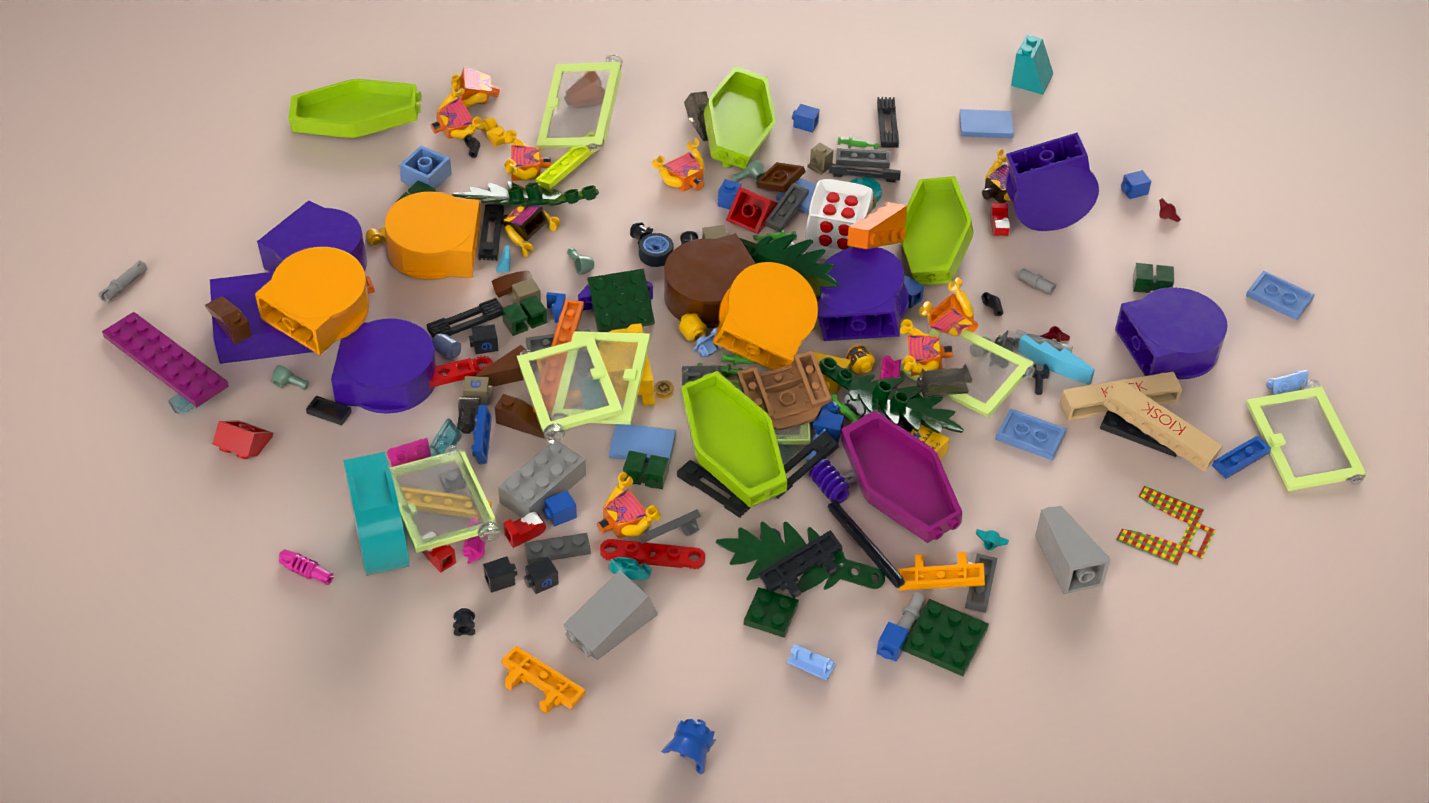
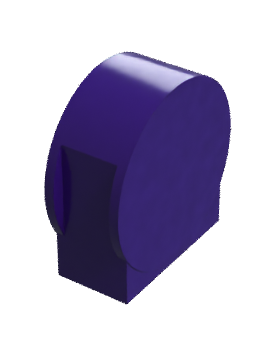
[1005,132,1099,231]
[257,200,367,272]
[817,247,909,341]
[1115,287,1228,379]
[331,318,436,414]

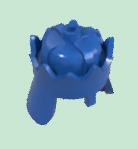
[661,719,716,774]

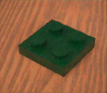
[743,587,799,638]

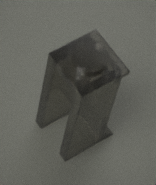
[917,364,973,397]

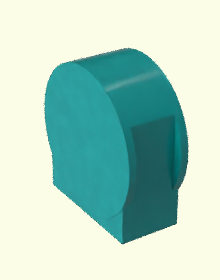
[343,452,410,576]

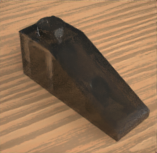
[684,91,709,142]

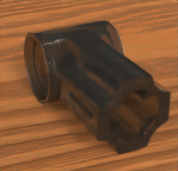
[457,396,481,434]

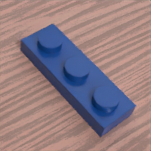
[471,405,492,464]
[1212,436,1271,479]

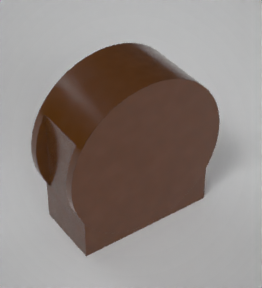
[664,233,756,328]

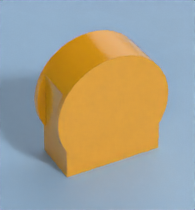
[385,192,480,280]
[255,247,369,355]
[712,262,818,370]

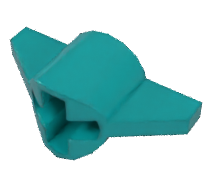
[976,529,1009,551]

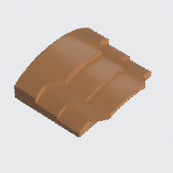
[737,350,832,430]

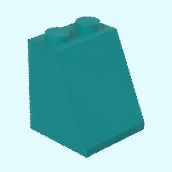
[1011,34,1053,95]

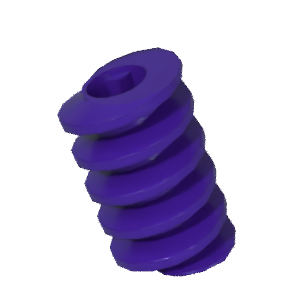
[809,460,850,504]

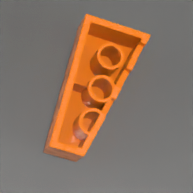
[847,202,907,249]

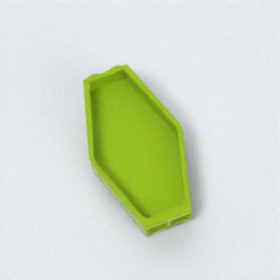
[704,66,776,169]
[288,79,422,138]
[901,176,974,285]
[681,371,787,508]

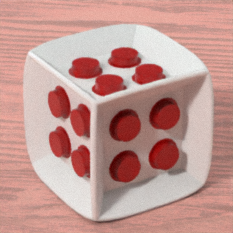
[805,179,873,260]

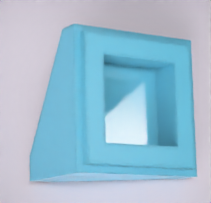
[496,245,510,272]

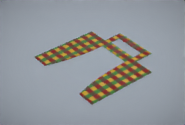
[1116,486,1215,565]

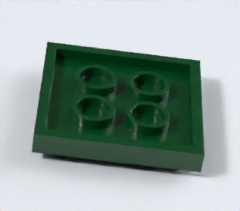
[587,268,655,332]
[903,599,989,676]

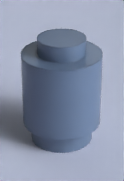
[433,334,461,359]

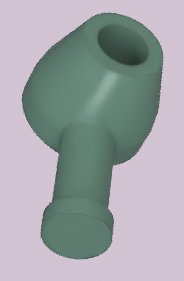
[731,160,765,182]
[567,248,594,275]
[271,365,309,390]

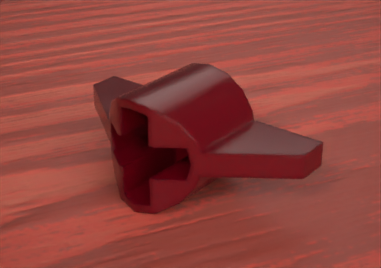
[1159,198,1181,222]
[1041,326,1070,342]

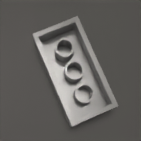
[498,439,586,518]

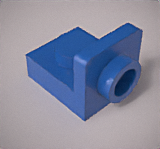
[546,292,566,323]

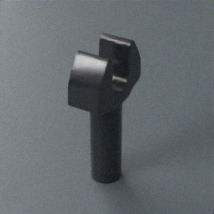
[1029,363,1050,395]

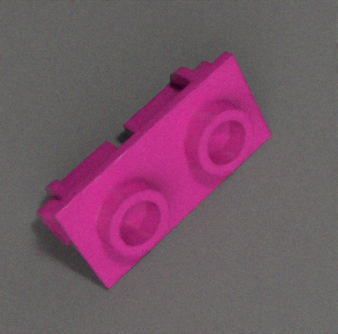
[879,356,901,390]
[387,438,432,467]
[462,519,489,564]

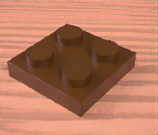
[756,162,806,192]

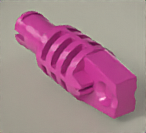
[279,549,334,585]

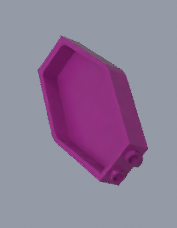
[841,411,963,543]

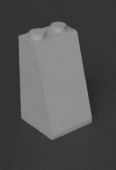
[1035,505,1110,594]
[563,570,658,660]

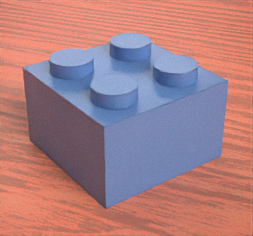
[399,145,452,189]

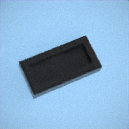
[306,396,352,426]

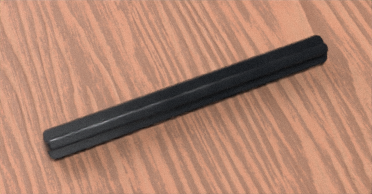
[828,501,905,588]

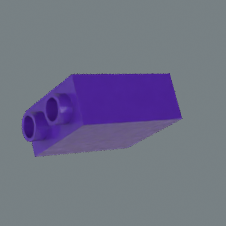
[210,272,314,364]

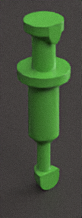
[837,136,879,149]
[753,230,797,241]
[721,353,755,366]
[697,363,743,377]
[831,395,861,424]

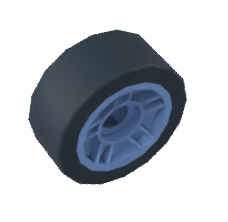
[639,233,674,267]

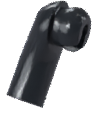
[463,134,480,158]
[981,292,1004,316]

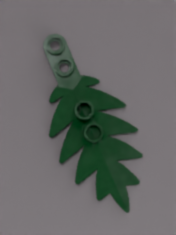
[452,181,599,206]
[739,234,839,298]
[818,357,964,434]
[716,521,885,593]

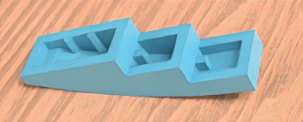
[1018,334,1095,384]

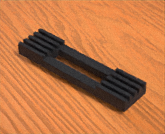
[877,97,899,148]
[829,163,901,183]
[478,204,504,261]
[427,297,503,339]
[776,431,839,499]
[677,460,750,518]

